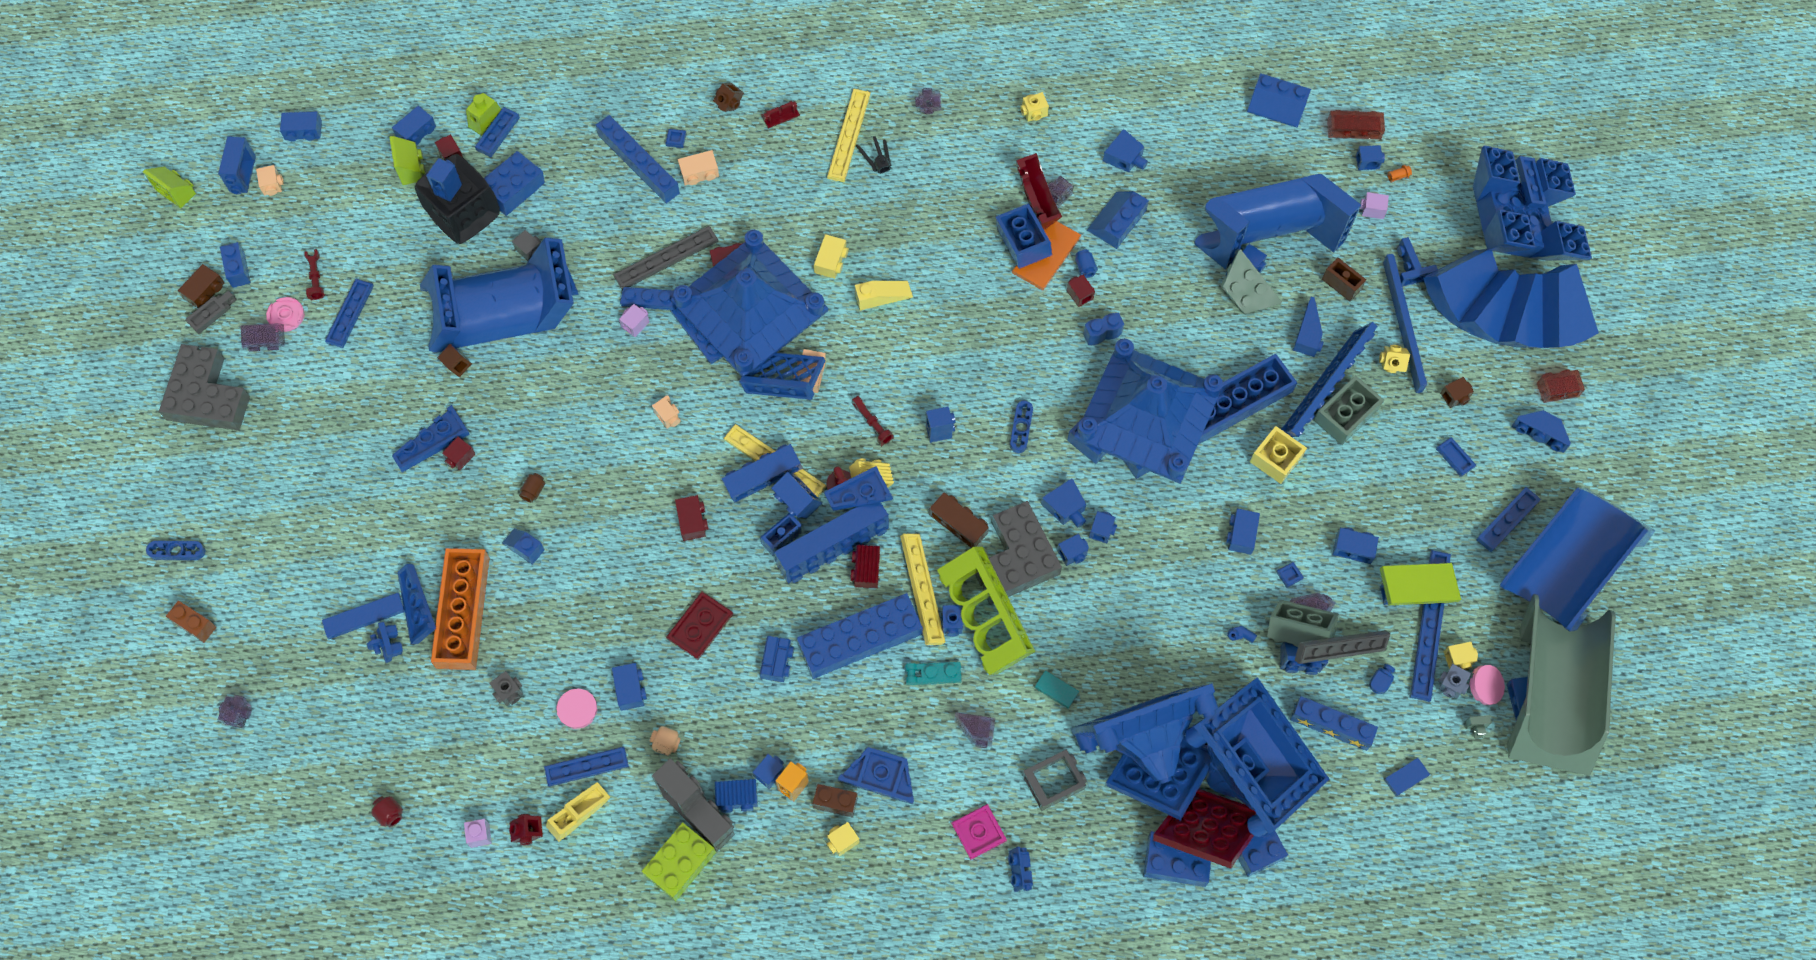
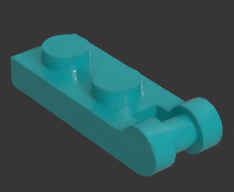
[905,662,962,685]

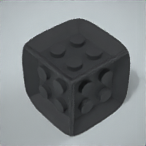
[415,154,500,244]

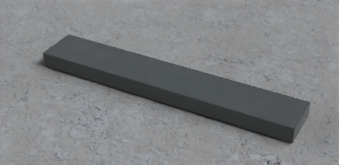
[613,226,719,291]
[1295,630,1390,664]

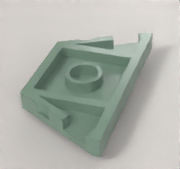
[1221,249,1282,314]

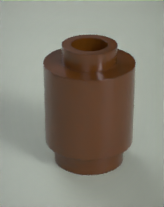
[519,473,546,503]

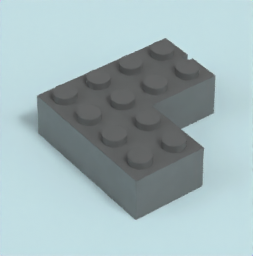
[159,344,250,431]
[975,501,1062,605]
[652,758,735,852]

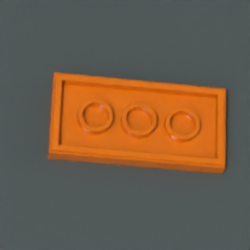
[1012,221,1081,291]

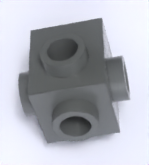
[489,671,523,706]

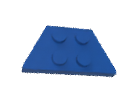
[838,747,914,804]

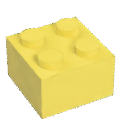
[1250,426,1307,484]

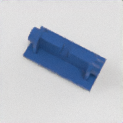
[1008,847,1033,892]

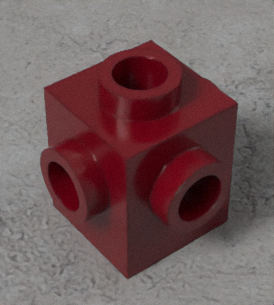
[509,814,543,846]

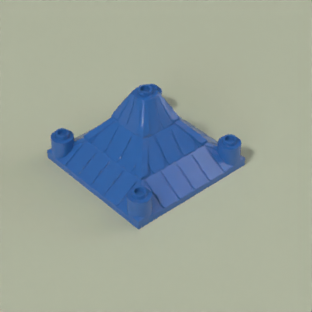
[671,229,828,377]
[1074,338,1223,484]
[1185,677,1330,837]
[1071,683,1218,784]

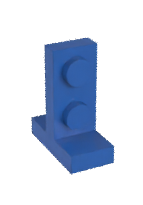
[1397,237,1438,287]

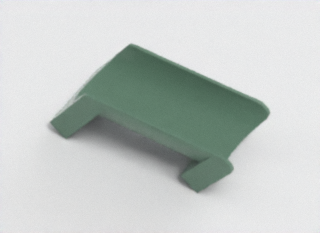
[1507,594,1616,776]

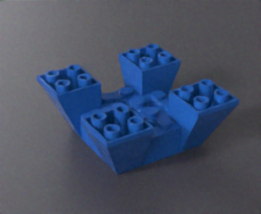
[1473,145,1592,261]

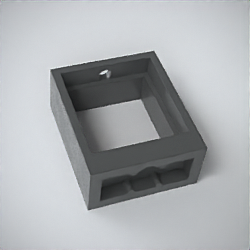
[1022,749,1087,811]

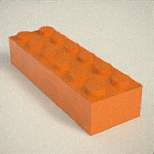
[431,548,490,670]

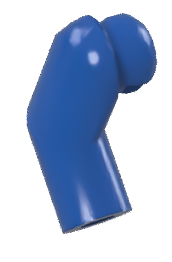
[1227,626,1257,643]

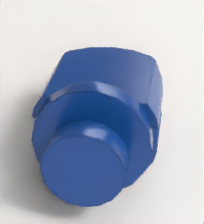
[1369,664,1395,694]

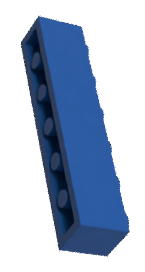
[596,115,680,204]

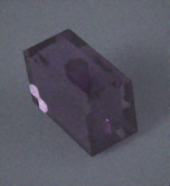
[240,323,285,352]

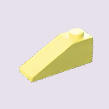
[855,281,913,310]

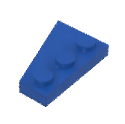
[824,466,894,511]

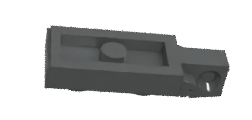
[185,290,237,334]

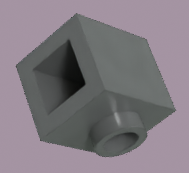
[512,230,541,261]

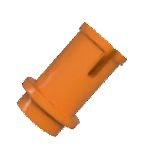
[1387,165,1412,183]

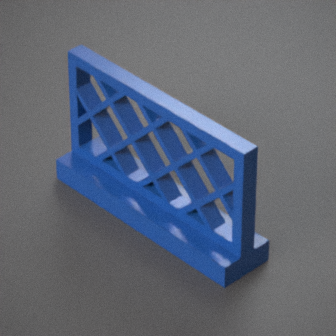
[739,353,826,400]

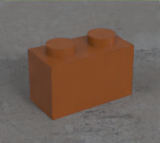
[166,600,217,643]

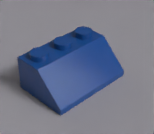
[1247,73,1311,128]
[1087,191,1149,249]

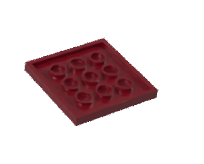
[1153,789,1256,869]

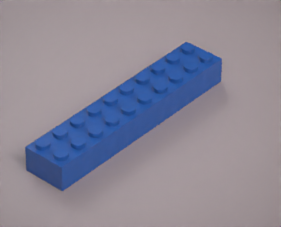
[1123,354,1297,479]

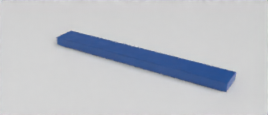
[1383,254,1427,393]
[1410,550,1451,702]

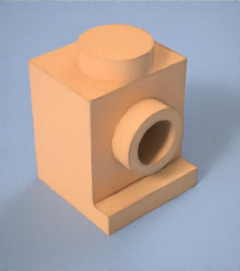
[652,395,681,429]

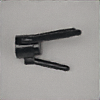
[856,136,892,174]

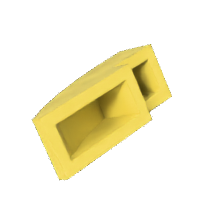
[546,782,610,842]

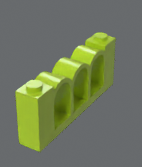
[937,547,1036,675]

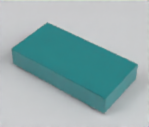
[1034,670,1079,709]

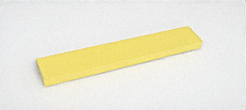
[827,89,871,182]
[724,424,826,497]
[900,534,946,645]

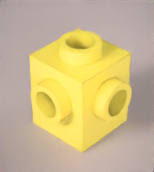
[1020,92,1049,122]
[1379,345,1410,373]

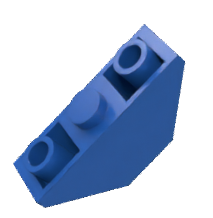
[1512,410,1571,453]

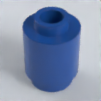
[1075,249,1098,278]

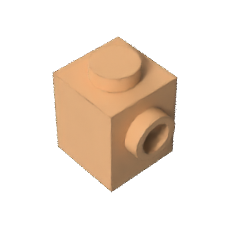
[256,165,284,196]

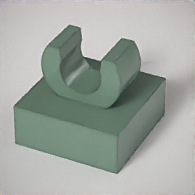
[1465,716,1491,738]

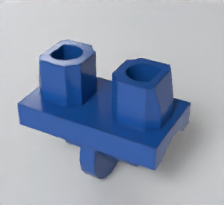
[366,622,403,663]

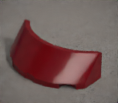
[1016,153,1062,229]

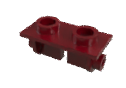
[761,100,800,129]

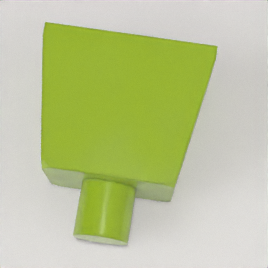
[466,93,501,136]

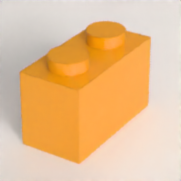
[776,762,809,802]

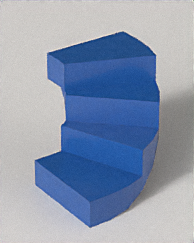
[1423,249,1599,348]

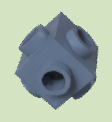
[1438,664,1471,699]

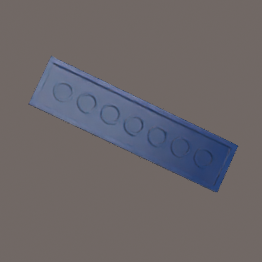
[1281,322,1378,438]

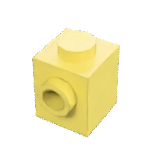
[1443,642,1478,670]
[826,822,860,857]

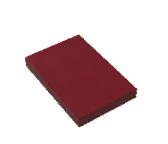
[666,591,734,660]

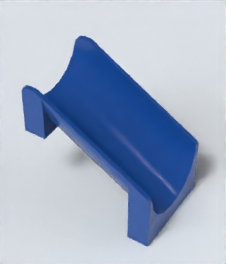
[1194,174,1361,270]
[420,238,574,352]
[1500,487,1656,632]

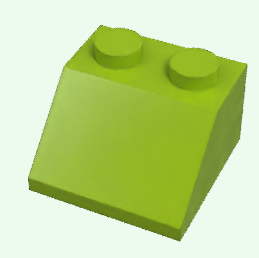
[389,136,426,185]
[142,166,196,209]

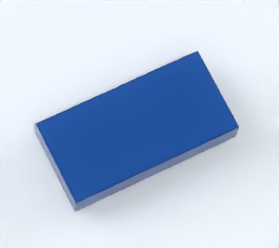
[1436,437,1477,477]
[1384,758,1430,797]

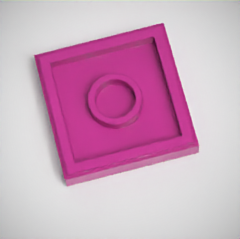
[951,804,1007,860]

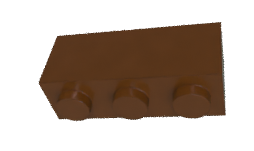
[929,492,989,548]

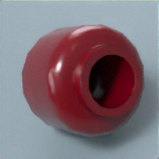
[371,796,403,827]

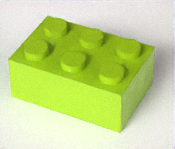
[641,822,716,902]

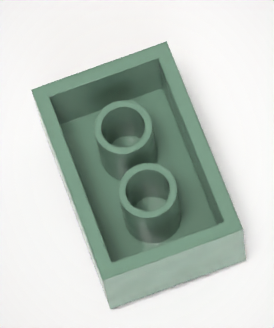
[1314,375,1384,445]
[1267,600,1339,647]

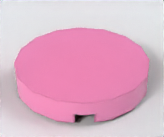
[266,297,305,332]
[1470,665,1505,705]
[557,688,598,729]

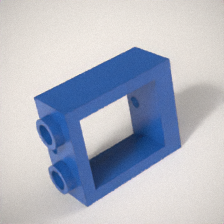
[218,136,256,195]

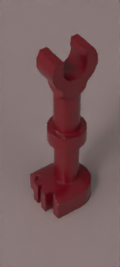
[304,249,325,301]
[852,396,894,447]

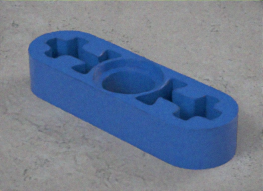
[1010,401,1033,453]
[146,541,206,560]

